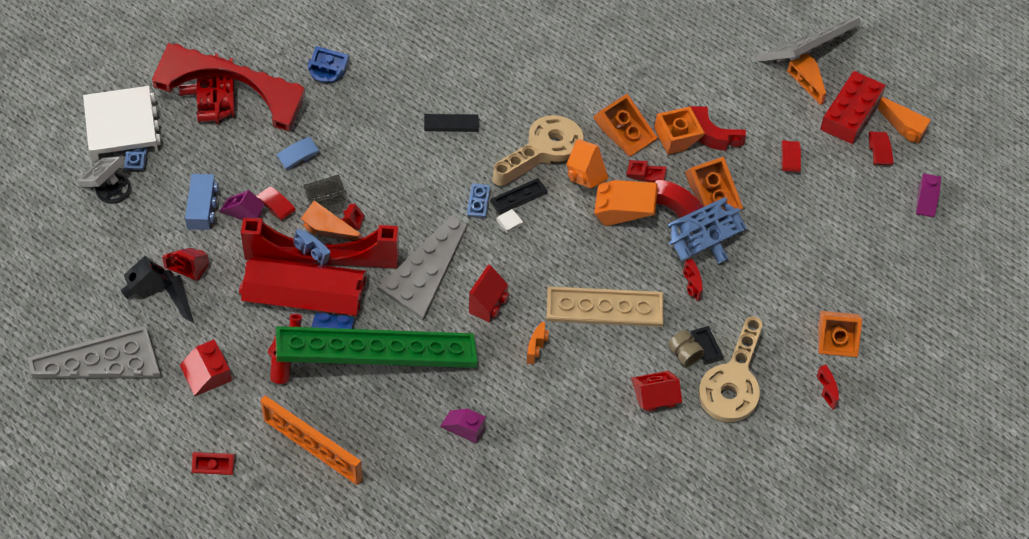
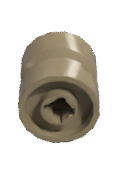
[668,330,705,368]

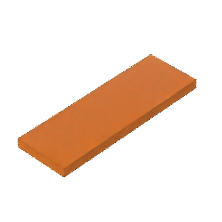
[260,395,363,485]

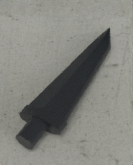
[165,270,194,323]

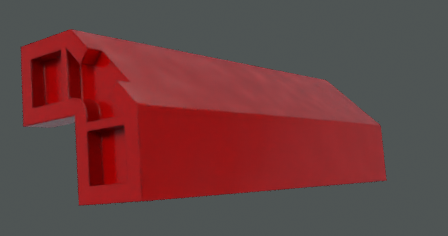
[239,256,367,316]

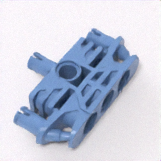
[668,197,747,264]

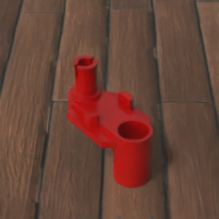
[268,314,302,384]

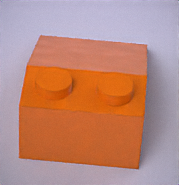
[593,93,657,157]
[685,157,743,211]
[594,180,658,226]
[300,201,363,241]

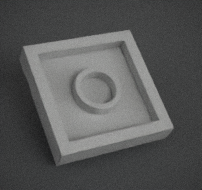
[77,157,125,188]

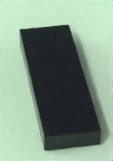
[424,114,478,132]
[490,178,548,215]

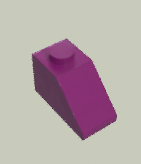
[916,173,941,218]
[219,190,265,220]
[440,408,486,444]

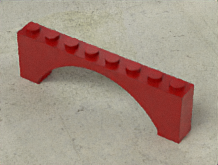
[152,43,305,132]
[241,218,399,268]

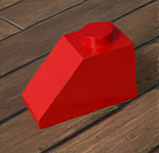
[162,247,209,281]

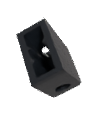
[121,256,172,299]

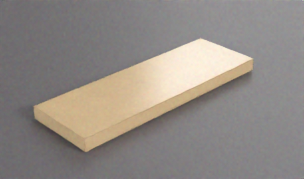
[546,286,663,327]

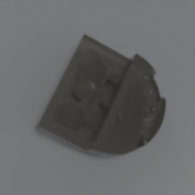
[303,174,347,213]

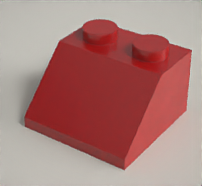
[469,264,510,323]
[180,339,232,396]
[631,371,682,411]

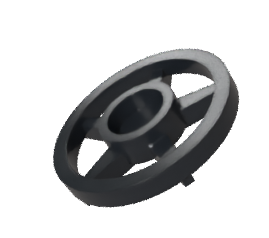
[95,174,131,203]

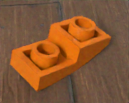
[526,322,549,364]

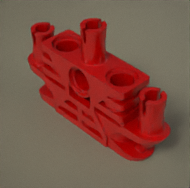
[179,53,235,124]

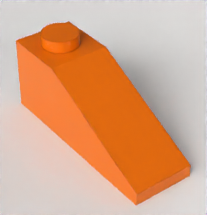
[787,53,826,105]
[878,97,931,144]

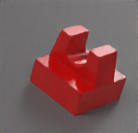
[341,203,365,230]

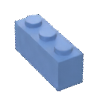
[185,174,219,230]

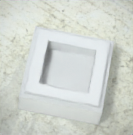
[497,209,523,233]

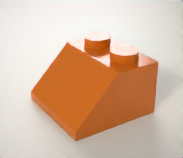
[654,107,705,155]
[566,139,609,188]
[818,311,862,357]

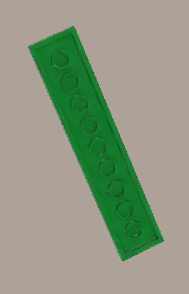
[275,326,478,368]

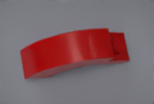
[690,106,746,151]
[655,180,703,218]

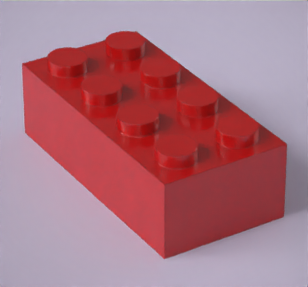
[820,71,886,145]

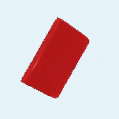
[191,452,236,475]

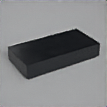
[690,326,724,365]

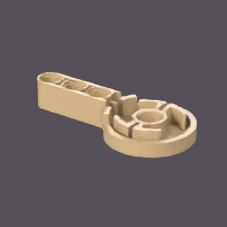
[492,115,583,186]
[699,316,762,423]

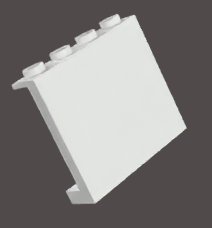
[83,86,161,161]

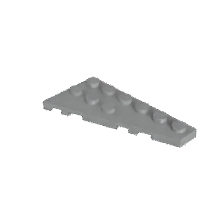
[755,17,861,62]
[379,215,467,320]
[27,325,160,378]

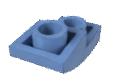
[277,137,320,170]
[124,147,148,170]
[467,183,490,218]
[293,229,331,265]

